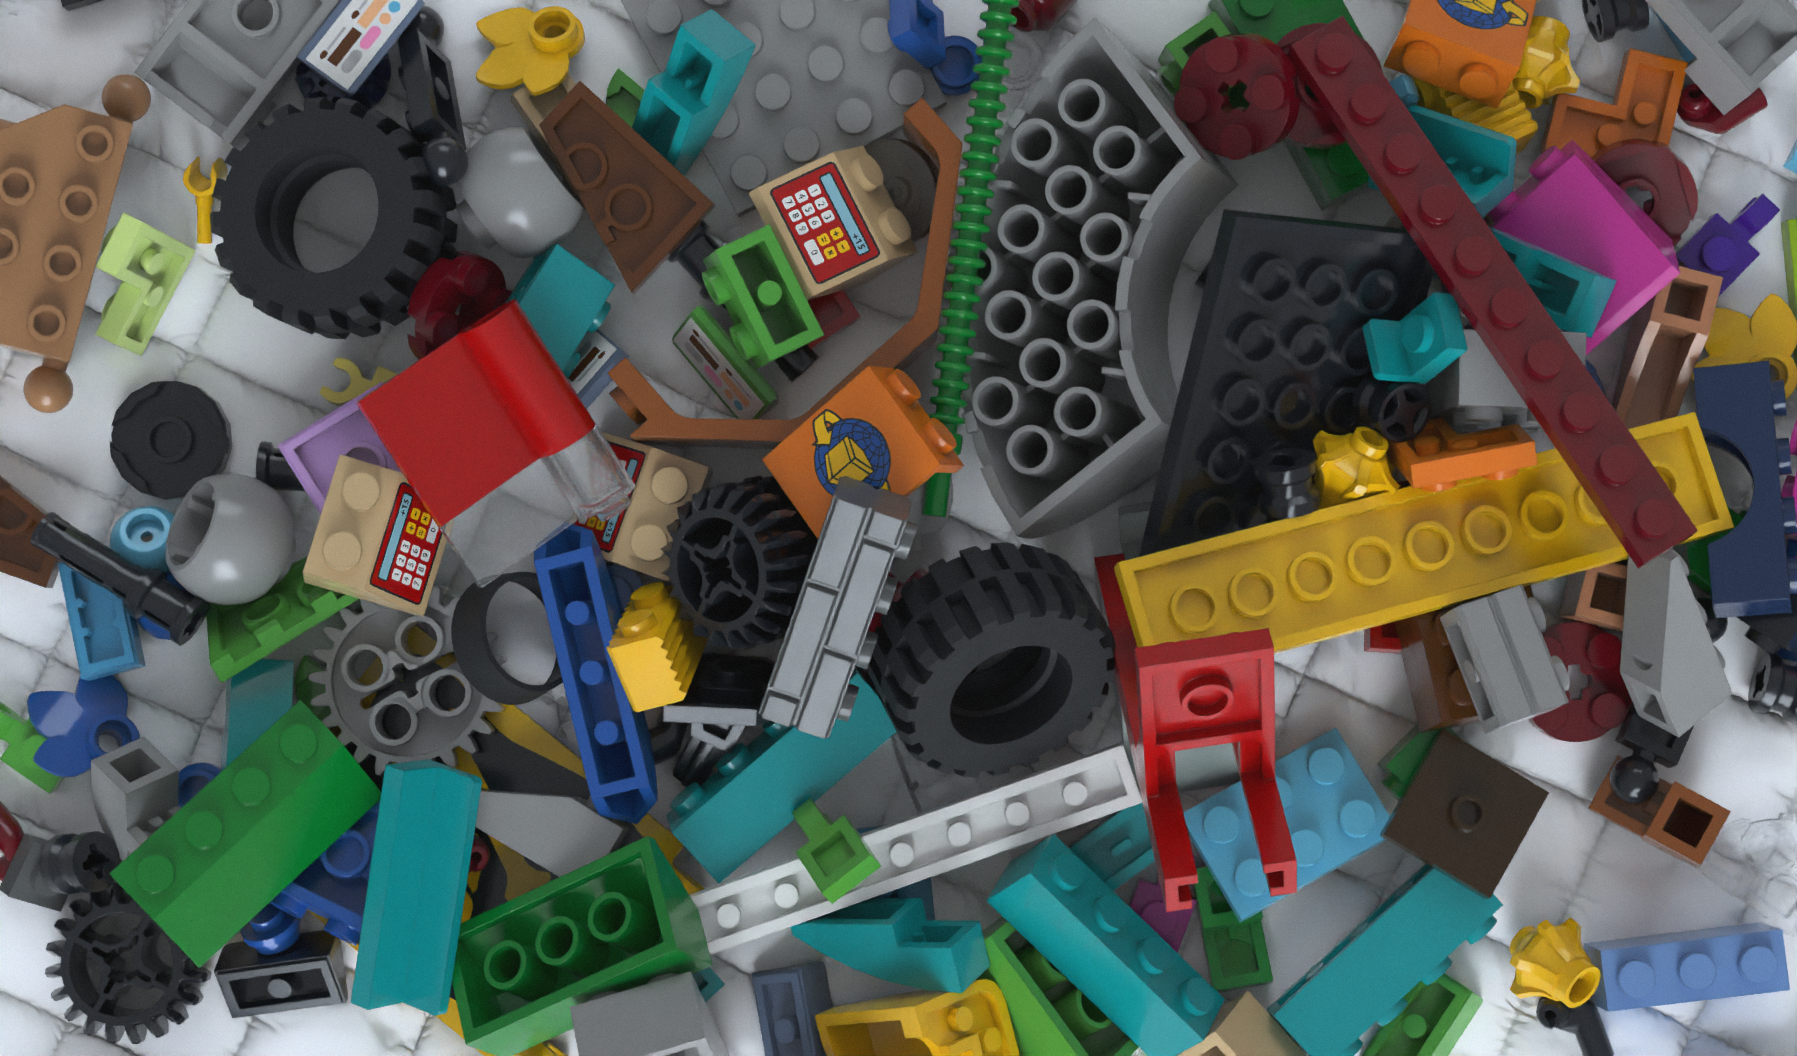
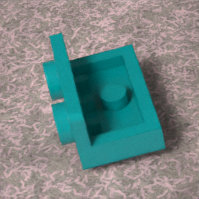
[1368,104,1517,218]

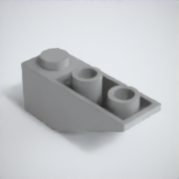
[1620,549,1733,737]

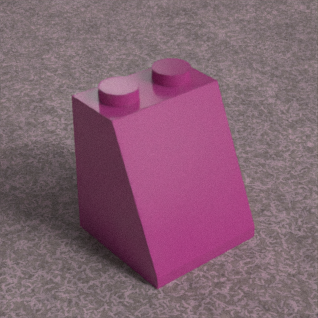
[1484,139,1680,355]

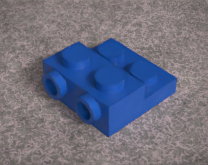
[270,801,380,946]

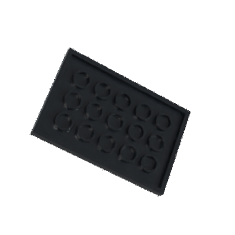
[1139,209,1434,557]

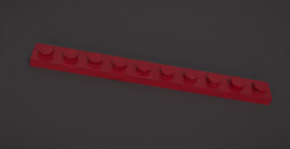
[1287,15,1698,569]

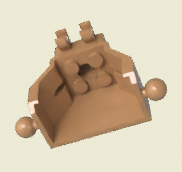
[0,74,151,413]

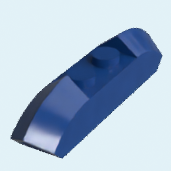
[534,522,658,824]

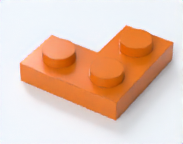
[1540,48,1688,158]
[1384,417,1537,492]

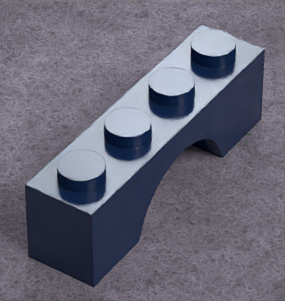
[1693,361,1797,618]

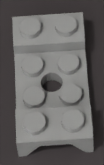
[134,0,340,151]
[1645,0,1797,115]

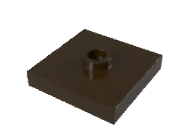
[1380,729,1549,899]

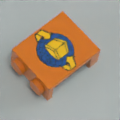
[1383,0,1537,109]
[762,366,964,539]

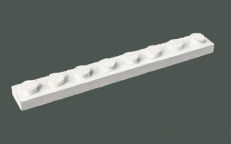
[689,742,1142,955]

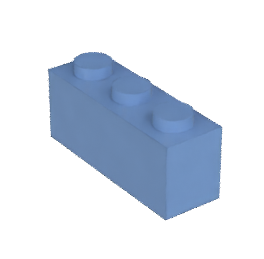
[1583,922,1790,1012]

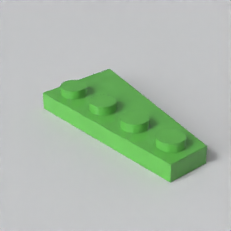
[206,557,359,683]

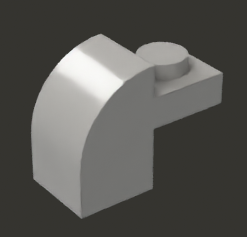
[91,737,181,861]

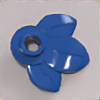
[27,675,140,777]

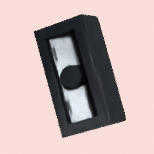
[214,930,348,1018]

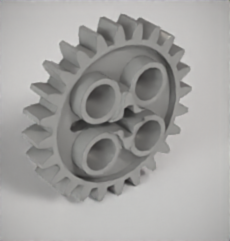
[309,586,507,775]

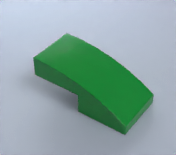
[1193,866,1273,993]

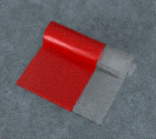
[356,299,635,588]

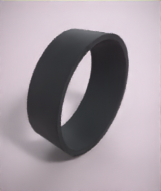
[451,572,563,705]

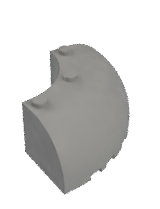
[961,17,1238,539]

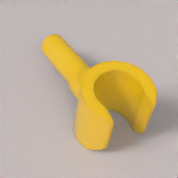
[183,156,228,244]

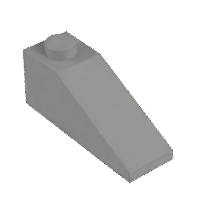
[475,790,630,877]

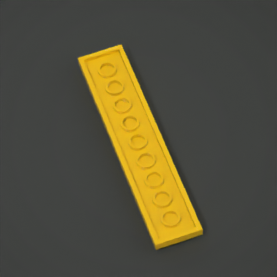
[1114,412,1734,654]

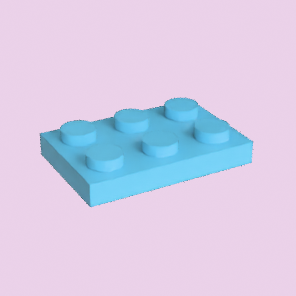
[1183,727,1390,923]

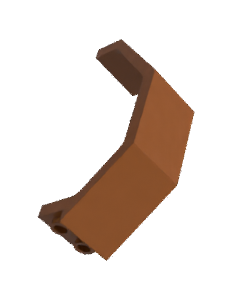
[607,98,963,449]

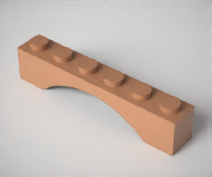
[1558,266,1723,631]

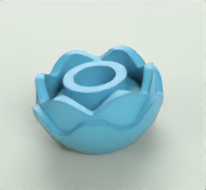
[110,505,175,573]

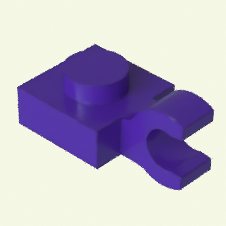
[1675,193,1780,297]

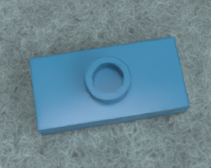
[58,562,146,681]

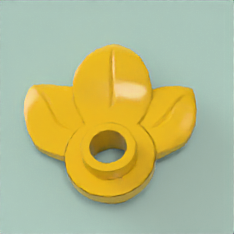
[476,6,585,96]
[1691,294,1797,399]

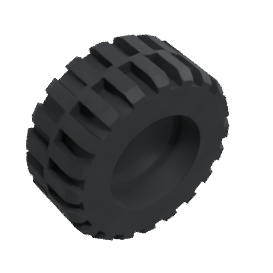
[210,97,458,340]
[868,542,1116,777]

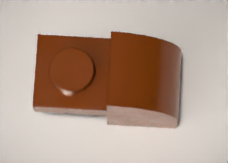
[1588,755,1731,867]

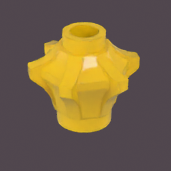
[1513,16,1580,109]
[1313,426,1400,510]
[1509,918,1601,1008]

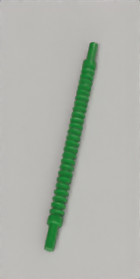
[922,0,1019,518]

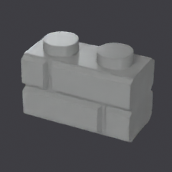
[1440,585,1570,734]

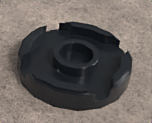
[109,381,232,500]

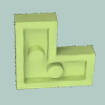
[95,212,196,356]

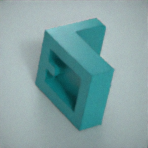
[1363,292,1468,384]

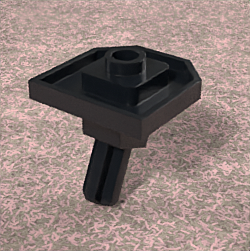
[663,654,775,787]

